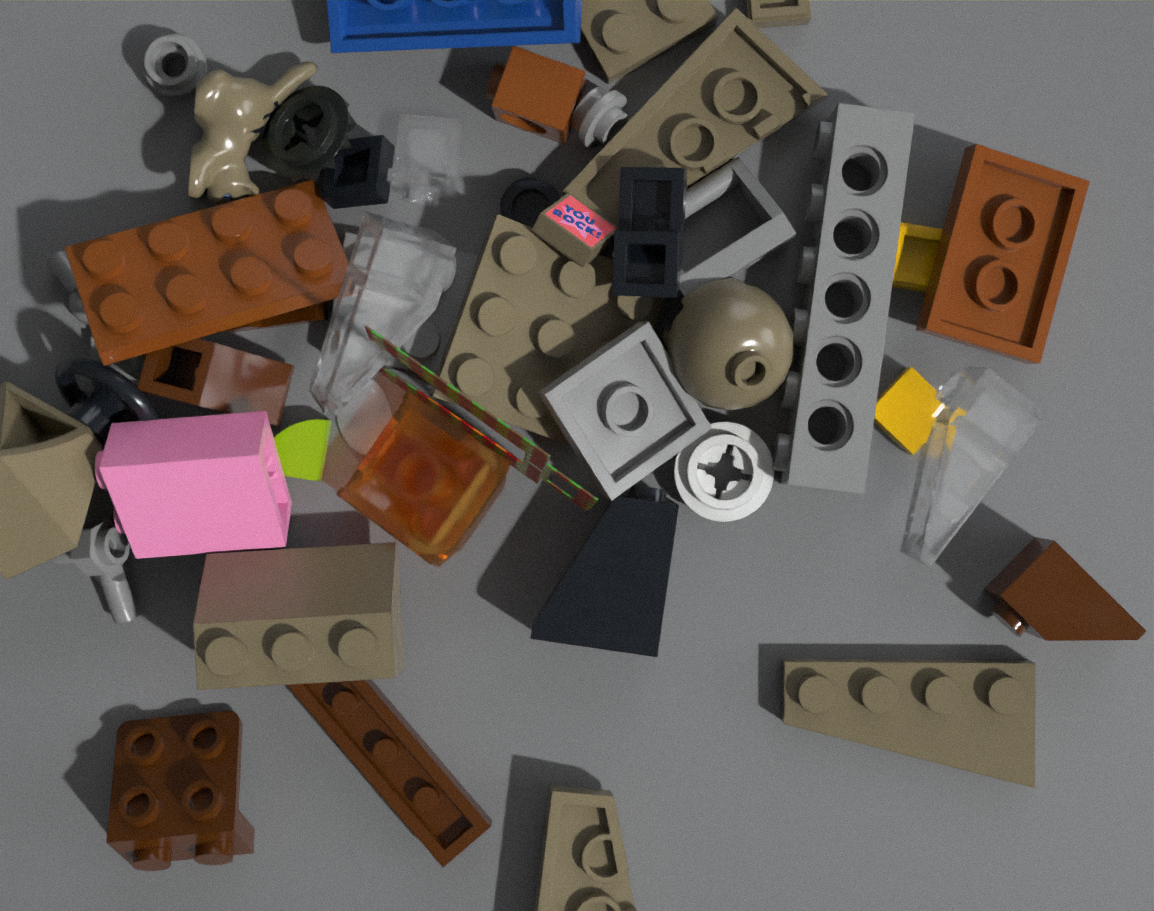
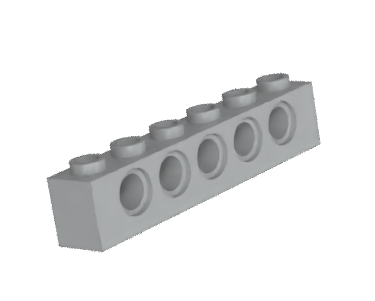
[772,103,915,495]

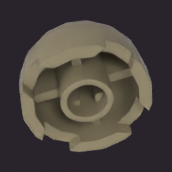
[662,278,793,410]

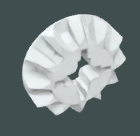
[674,422,774,522]

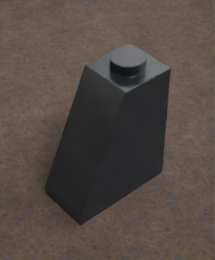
[531,485,679,657]

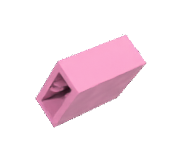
[95,411,292,559]

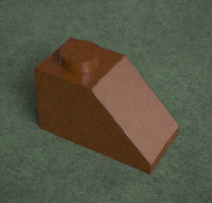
[983,537,1146,641]

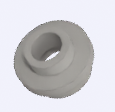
[143,34,207,98]
[571,86,628,148]

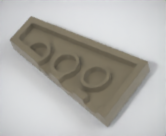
[563,8,828,228]

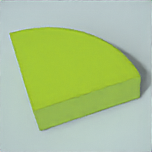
[274,419,332,481]

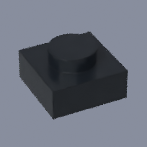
[321,135,395,209]

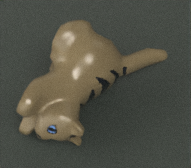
[188,61,318,205]

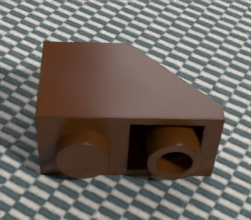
[138,339,295,426]

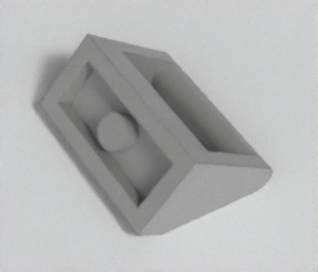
[678,157,797,308]

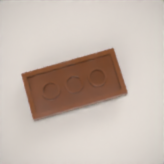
[65,180,356,366]

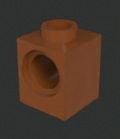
[486,46,586,145]

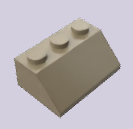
[193,542,405,690]

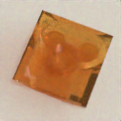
[336,391,511,567]

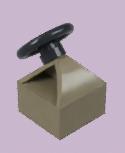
[0,355,161,580]

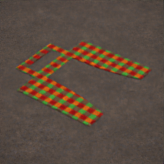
[365,325,599,512]

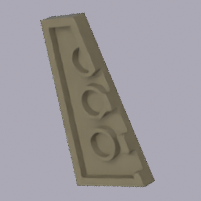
[781,658,1036,788]

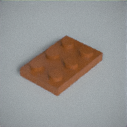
[916,144,1090,364]

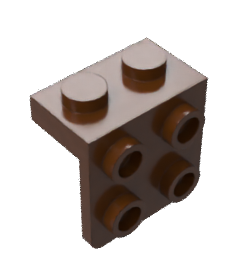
[106,711,255,871]

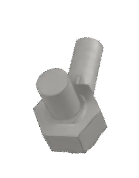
[52,519,139,624]

